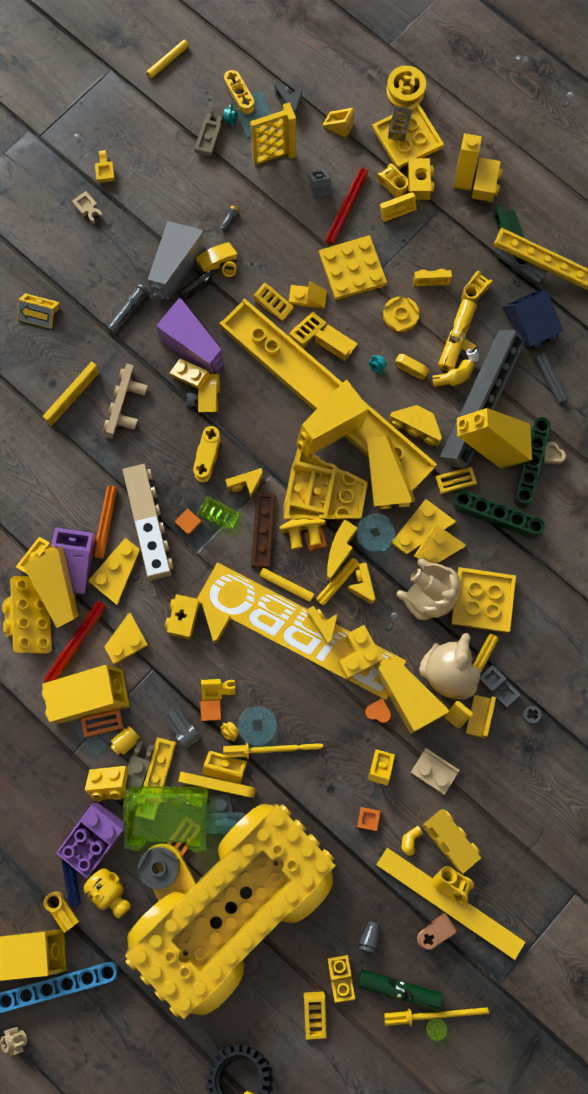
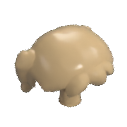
[396,559,462,620]
[419,633,480,700]

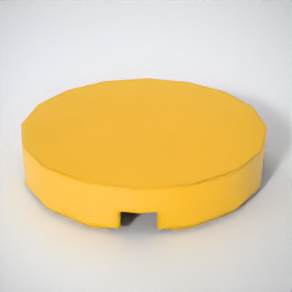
[383,297,419,332]

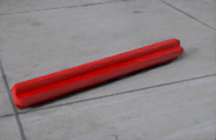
[325,167,368,245]
[44,601,106,683]

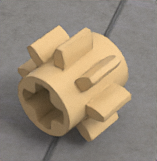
[0,1027,27,1056]

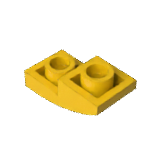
[195,242,237,272]
[198,374,220,412]
[328,955,355,1004]

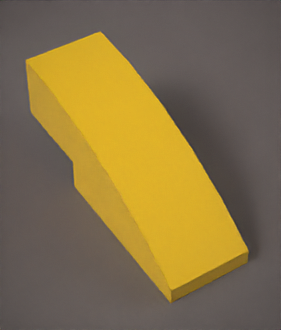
[327,519,357,582]

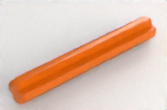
[93,486,117,559]

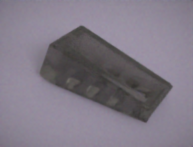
[388,106,413,142]

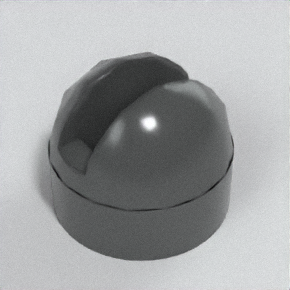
[186,393,198,408]

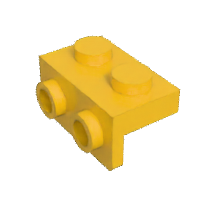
[85,766,129,801]

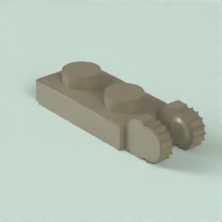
[194,109,224,157]
[125,740,154,800]

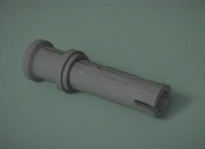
[106,283,151,335]

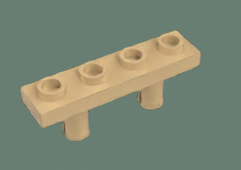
[103,363,148,439]

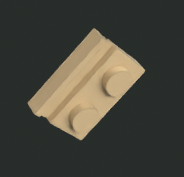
[410,748,460,795]

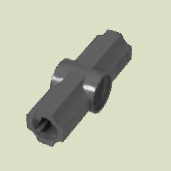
[493,248,547,285]

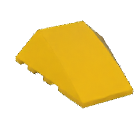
[283,449,368,519]

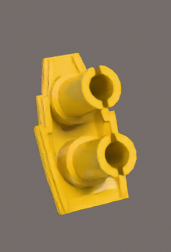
[280,519,326,550]

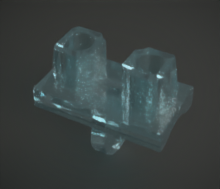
[207,813,244,834]

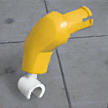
[432,349,480,387]

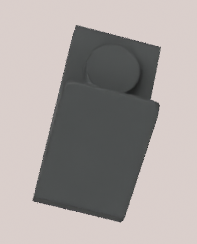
[275,81,302,117]
[308,169,332,198]

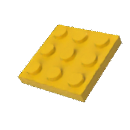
[372,103,444,170]
[318,235,387,301]
[451,567,516,633]

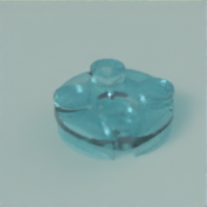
[356,513,395,552]
[238,706,277,746]

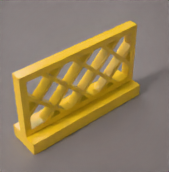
[250,102,296,165]

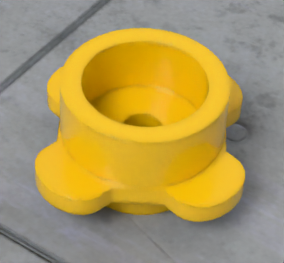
[220,722,239,742]

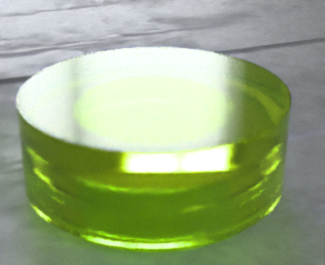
[426,1018,447,1041]

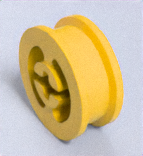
[386,66,426,109]

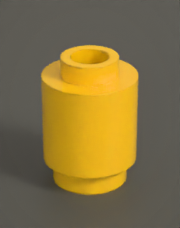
[110,726,140,755]

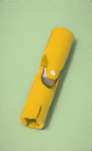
[438,299,477,372]

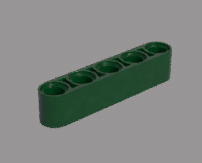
[514,417,551,508]
[453,491,545,539]

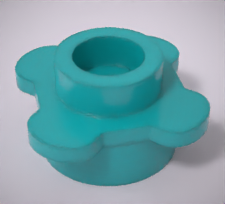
[223,104,238,126]
[368,355,387,375]

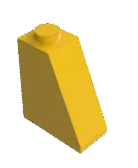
[453,133,482,191]

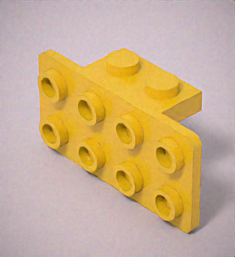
[2,576,52,654]

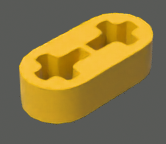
[394,354,429,380]

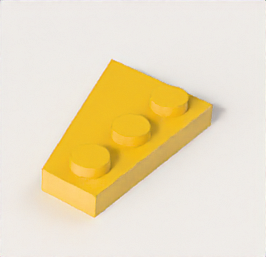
[88,538,141,606]

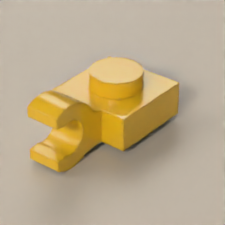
[95,150,115,183]
[201,679,235,701]

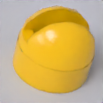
[222,261,237,277]

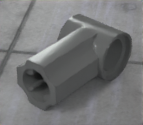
[164,708,202,750]

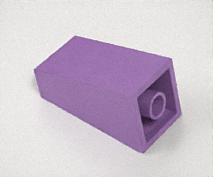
[156,298,223,374]

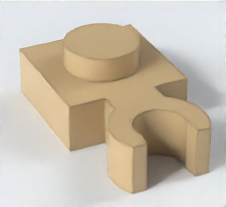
[72,191,103,224]

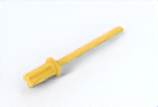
[223,743,324,759]
[384,1008,489,1026]

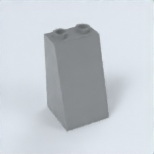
[148,221,205,300]

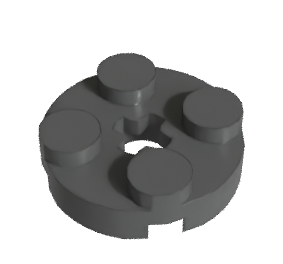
[138,847,180,889]

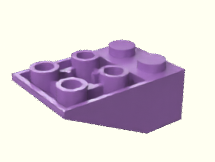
[51,528,96,595]
[56,801,129,879]

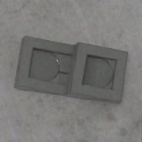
[480,665,521,709]

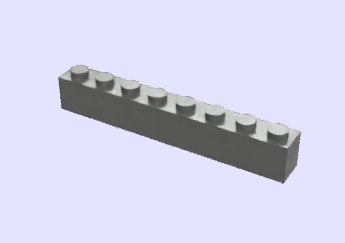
[440,330,526,468]

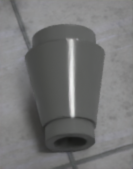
[358,921,380,954]

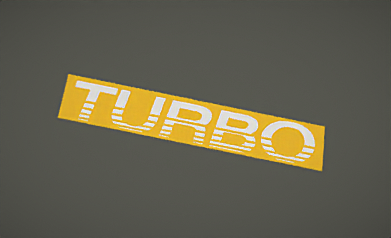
[197,562,406,700]

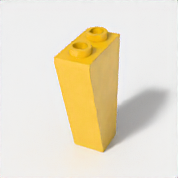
[367,435,415,509]
[23,546,79,628]

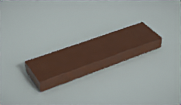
[251,493,275,569]

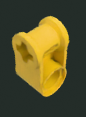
[376,163,409,198]
[461,270,493,303]
[432,866,474,904]

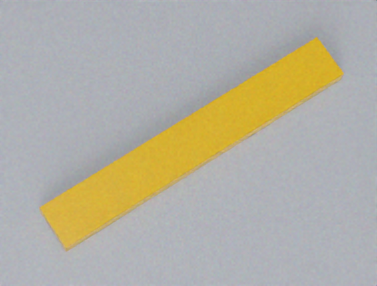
[219,298,437,492]

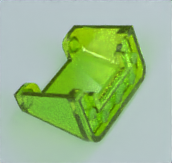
[123,786,208,852]

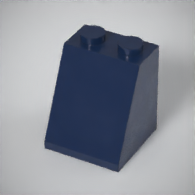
[502,290,563,349]

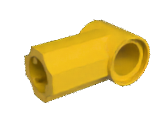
[44,891,80,933]

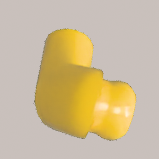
[401,826,423,856]

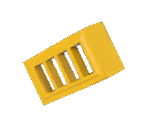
[254,283,294,322]
[289,312,327,349]
[444,701,473,729]
[303,992,327,1040]

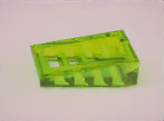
[197,495,241,530]

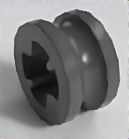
[523,706,542,724]

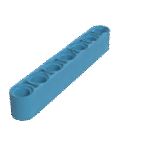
[0,962,119,1013]

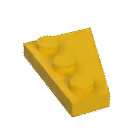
[391,499,456,555]

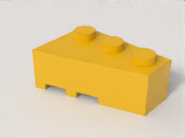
[421,809,481,874]

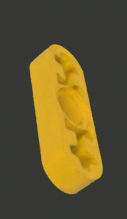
[224,70,255,114]

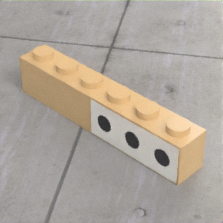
[122,464,174,581]

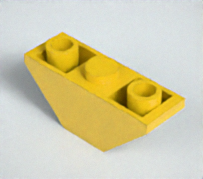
[389,405,442,446]

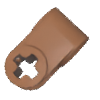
[417,913,457,949]

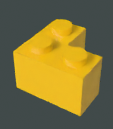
[338,625,383,681]

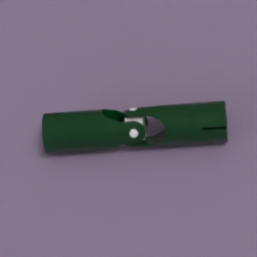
[357,969,443,1011]

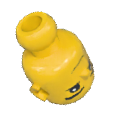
[83,868,131,919]

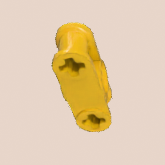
[193,426,221,483]

